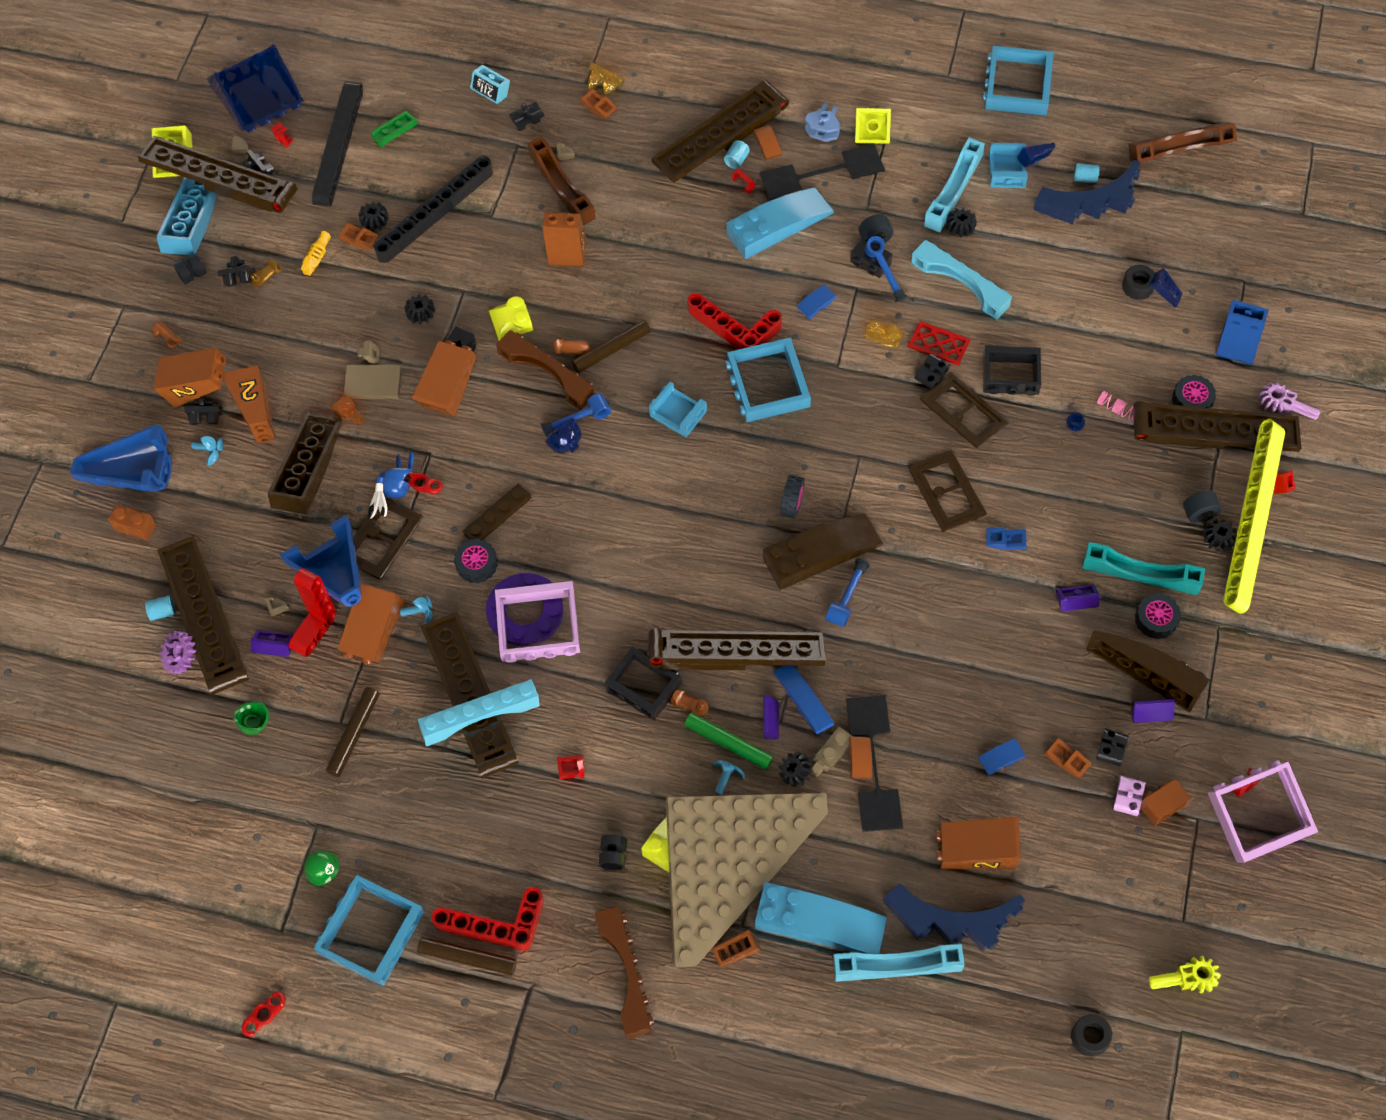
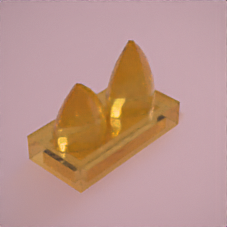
[589,63,624,94]
[864,320,904,349]

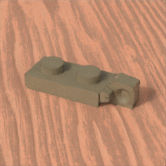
[811,727,853,778]

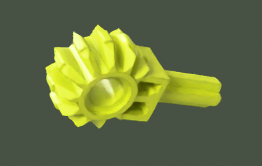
[1149,956,1221,993]

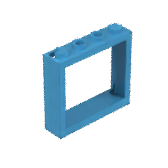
[983,46,1054,116]
[725,337,811,422]
[314,875,424,986]

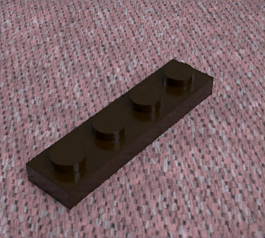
[463,483,532,541]

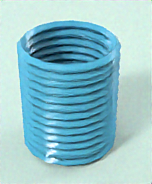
[724,140,750,169]
[1074,163,1099,184]
[145,595,176,621]

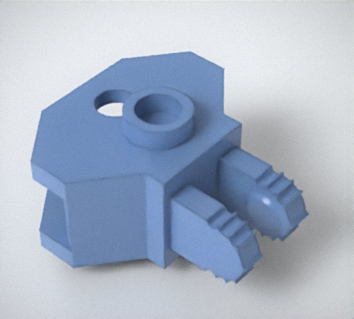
[805,103,840,142]

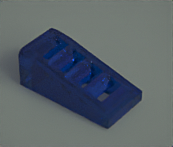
[1017,142,1056,168]
[1150,268,1183,307]

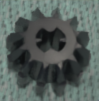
[358,201,388,231]
[947,207,977,238]
[404,294,435,325]
[1203,519,1237,552]
[778,752,814,787]

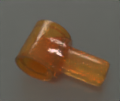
[331,394,365,425]

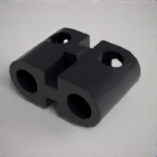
[914,353,951,389]
[1096,728,1129,766]

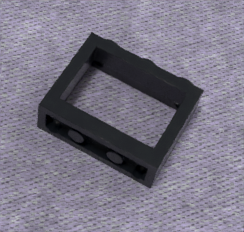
[983,345,1041,396]
[605,647,681,721]

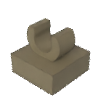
[357,340,380,365]

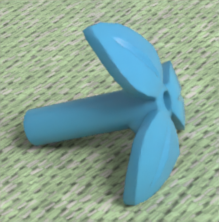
[191,436,224,466]
[400,595,433,624]
[712,760,745,795]

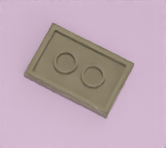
[343,365,402,399]

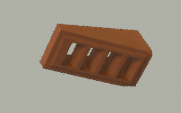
[712,930,760,968]

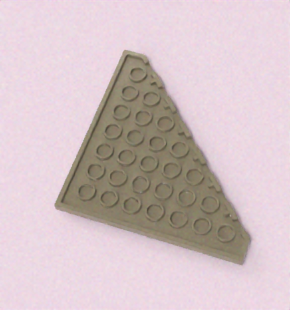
[666,793,828,967]

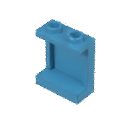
[989,143,1027,188]
[649,381,707,438]

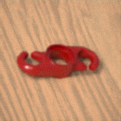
[405,472,443,495]
[241,992,286,1037]

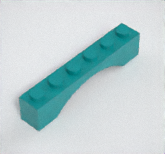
[1082,542,1206,596]

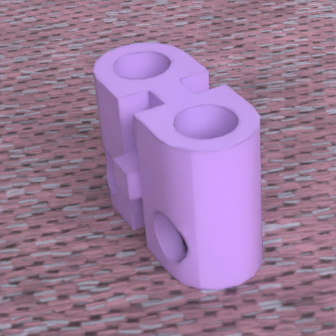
[1113,776,1145,816]

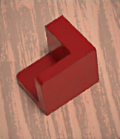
[1273,470,1296,494]

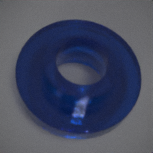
[1066,413,1085,431]

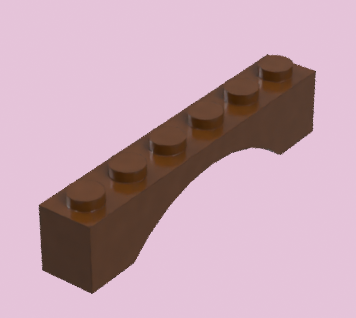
[1129,122,1237,162]
[527,136,595,225]
[496,330,595,410]
[595,906,654,1040]

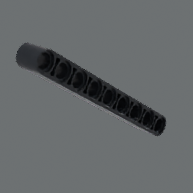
[312,82,363,207]
[374,156,493,263]

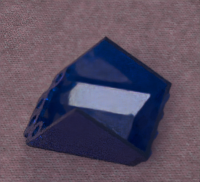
[206,44,304,133]

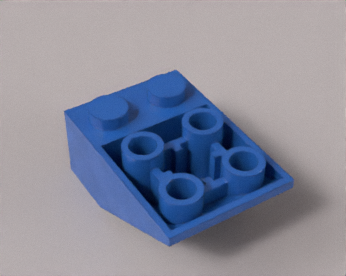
[1216,300,1269,365]

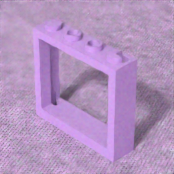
[495,581,580,663]
[1208,760,1318,863]

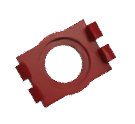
[270,123,293,148]
[731,168,756,194]
[1231,768,1260,798]

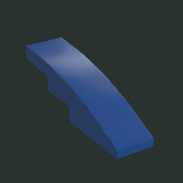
[773,665,834,734]

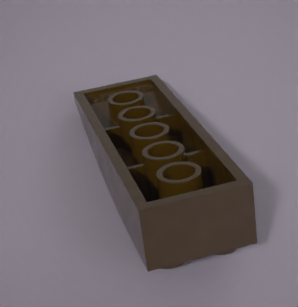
[267,412,342,515]
[763,514,883,590]
[1086,630,1210,713]

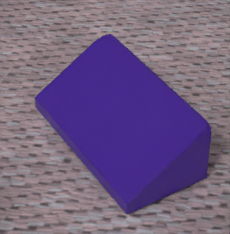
[1056,584,1100,612]
[250,630,294,657]
[763,695,779,739]
[1131,699,1175,723]

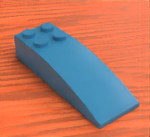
[156,177,217,256]
[726,188,834,259]
[755,882,887,954]

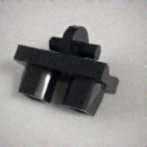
[509,102,544,131]
[243,150,273,175]
[218,256,255,286]
[184,395,222,425]

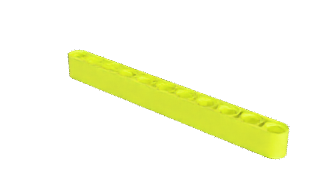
[1223,419,1285,614]

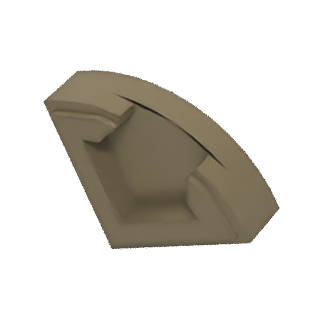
[231,136,249,153]
[556,143,575,160]
[264,597,290,617]

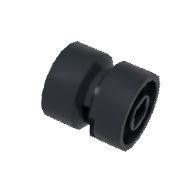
[173,253,207,285]
[598,834,627,871]

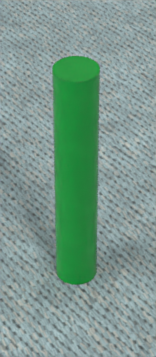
[684,713,774,770]

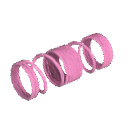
[1097,391,1134,422]

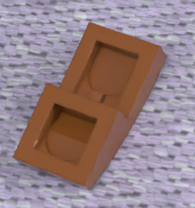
[580,89,617,119]
[754,125,782,160]
[339,223,379,250]
[849,737,872,778]
[1044,738,1092,779]

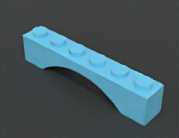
[924,138,985,233]
[911,240,1012,320]
[418,679,539,746]
[833,944,964,982]

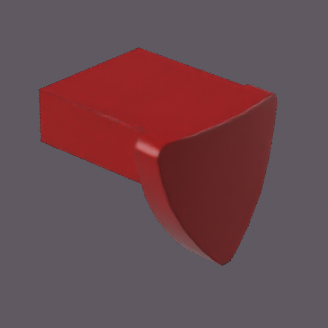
[557,754,585,780]

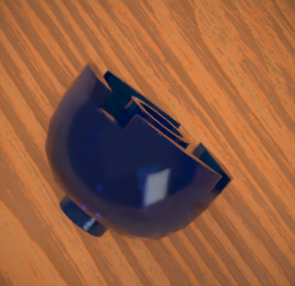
[545,418,582,454]

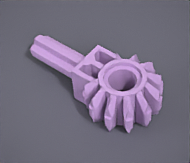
[1258,382,1320,420]

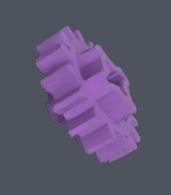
[160,631,196,674]

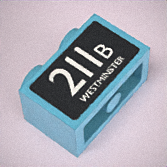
[470,65,510,104]

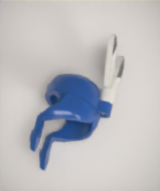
[368,451,414,519]

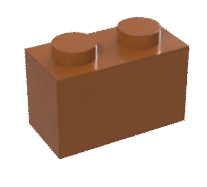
[108,504,156,541]
[1140,779,1191,826]

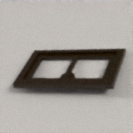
[920,374,1009,448]
[908,450,987,532]
[353,497,424,580]

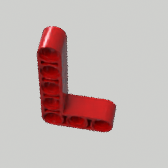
[688,293,782,350]
[289,568,337,657]
[431,887,544,951]

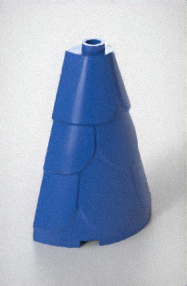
[70,424,172,492]
[280,515,361,607]

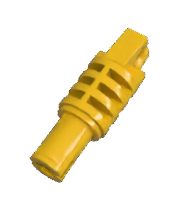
[301,231,331,276]

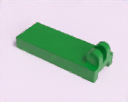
[371,111,417,148]

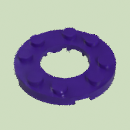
[486,573,564,646]

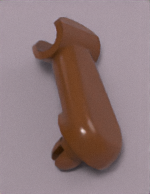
[152,322,183,349]
[553,338,590,356]
[670,690,709,717]

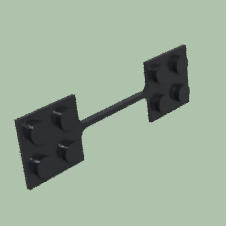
[759,144,885,200]
[846,695,903,832]

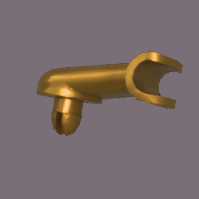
[250,259,282,287]

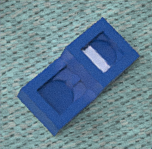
[796,285,837,320]
[986,527,1027,550]
[978,739,1026,775]

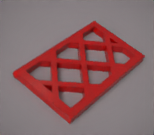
[907,321,971,366]

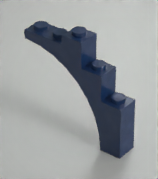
[1034,160,1141,225]
[883,884,1025,952]

